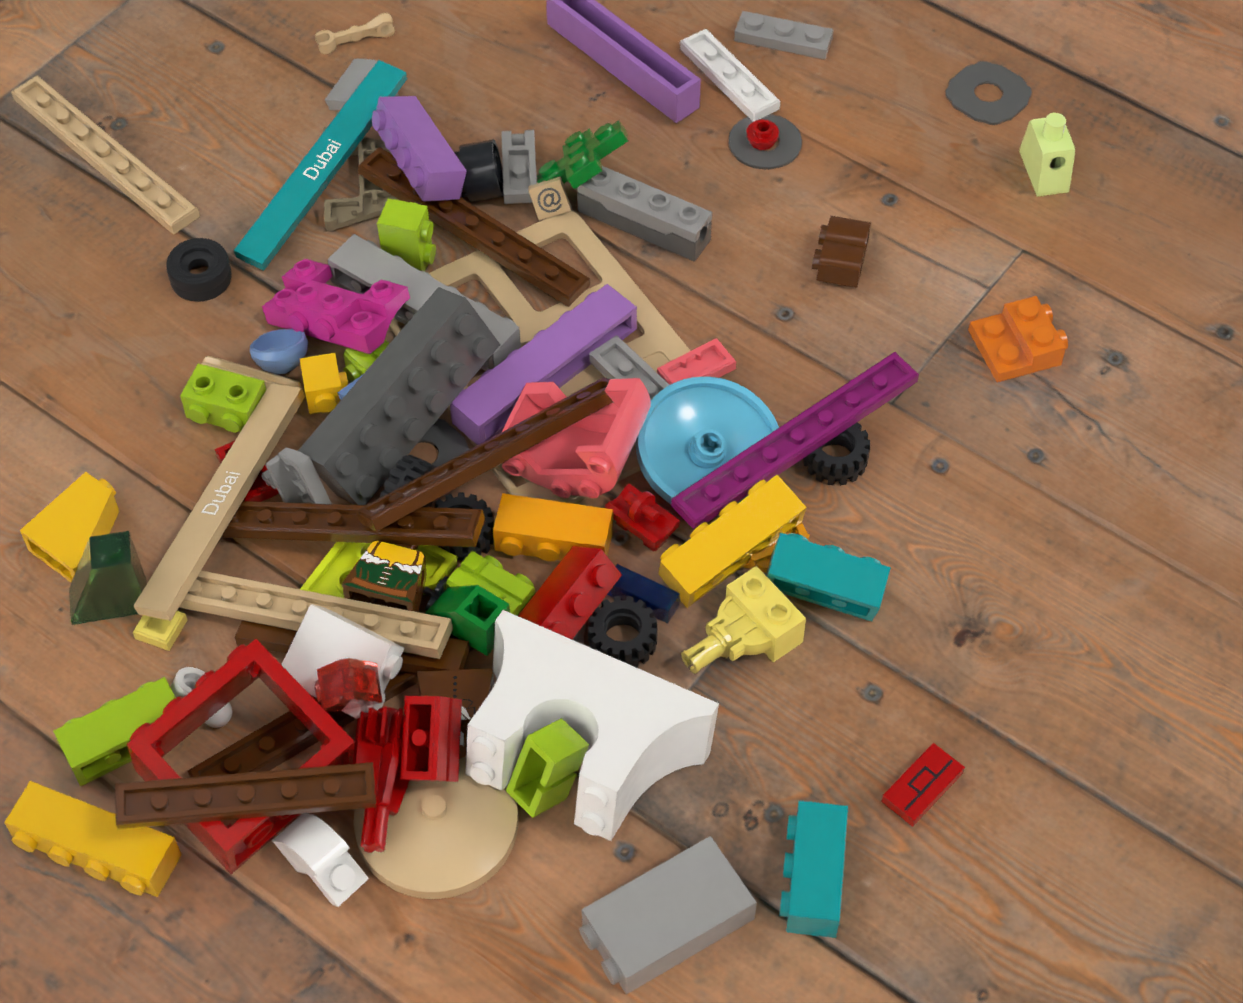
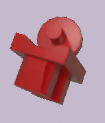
[604,483,680,552]

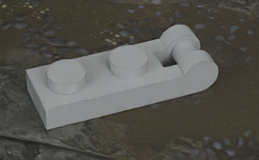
[501,130,537,204]

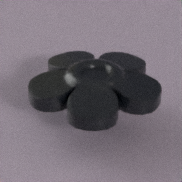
[423,576,449,613]

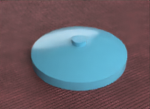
[635,377,779,516]

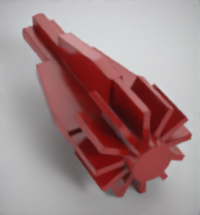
[353,706,410,853]

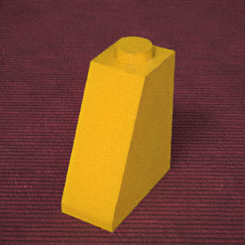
[20,472,119,590]

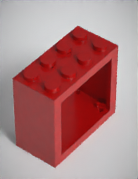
[127,639,355,874]

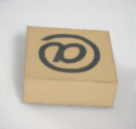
[528,176,571,220]

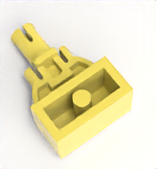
[681,566,806,674]

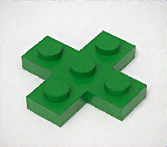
[536,120,628,189]

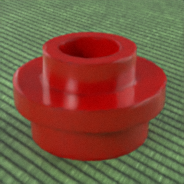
[746,120,779,150]

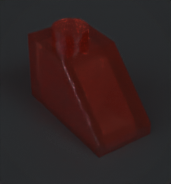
[315,658,383,711]

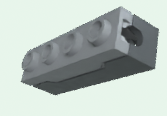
[577,166,712,262]

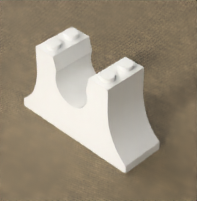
[466,610,719,841]

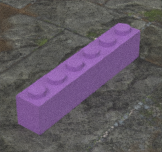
[546,0,701,123]
[450,284,637,445]

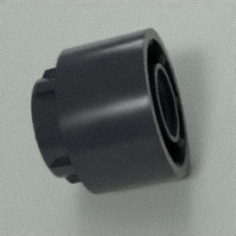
[454,139,504,202]

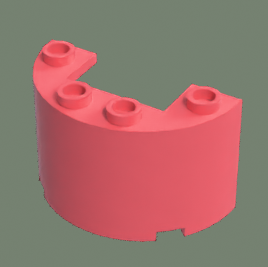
[502,378,651,498]

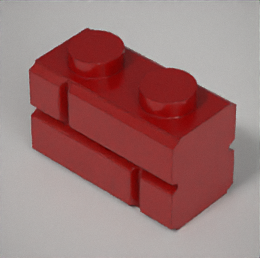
[400,696,462,782]

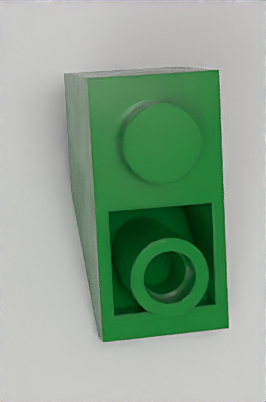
[425,585,510,656]

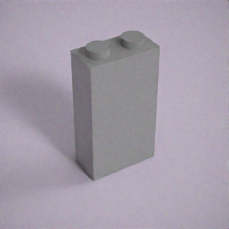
[579,836,757,995]

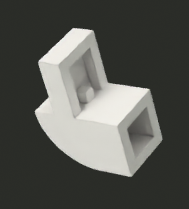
[272,813,369,907]

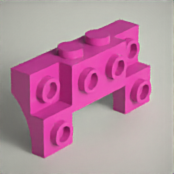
[262,259,410,354]

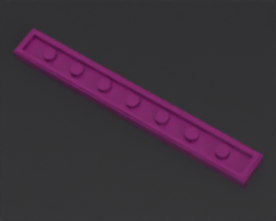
[671,352,919,529]

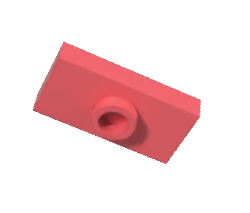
[657,338,736,385]

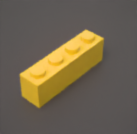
[658,475,807,608]
[4,781,182,897]

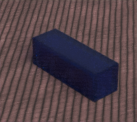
[607,564,680,623]

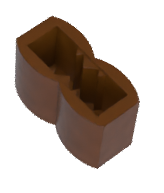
[812,215,871,288]

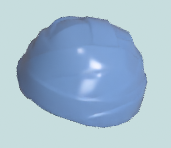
[249,329,308,374]

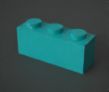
[766,532,891,622]
[779,800,848,938]

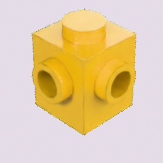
[300,353,348,414]

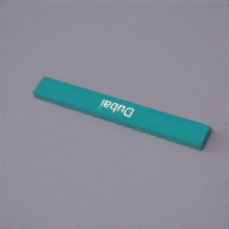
[234,60,407,271]

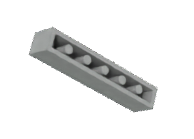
[327,234,521,371]

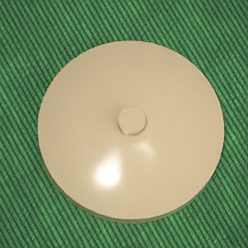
[354,756,518,899]

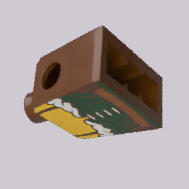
[342,540,427,612]

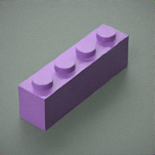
[372,96,467,201]

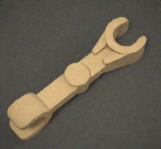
[315,13,395,54]

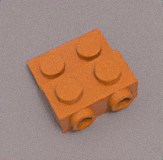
[968,296,1068,383]

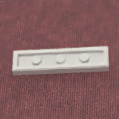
[680,29,780,121]

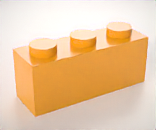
[493,493,613,561]

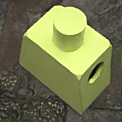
[1019,113,1075,197]

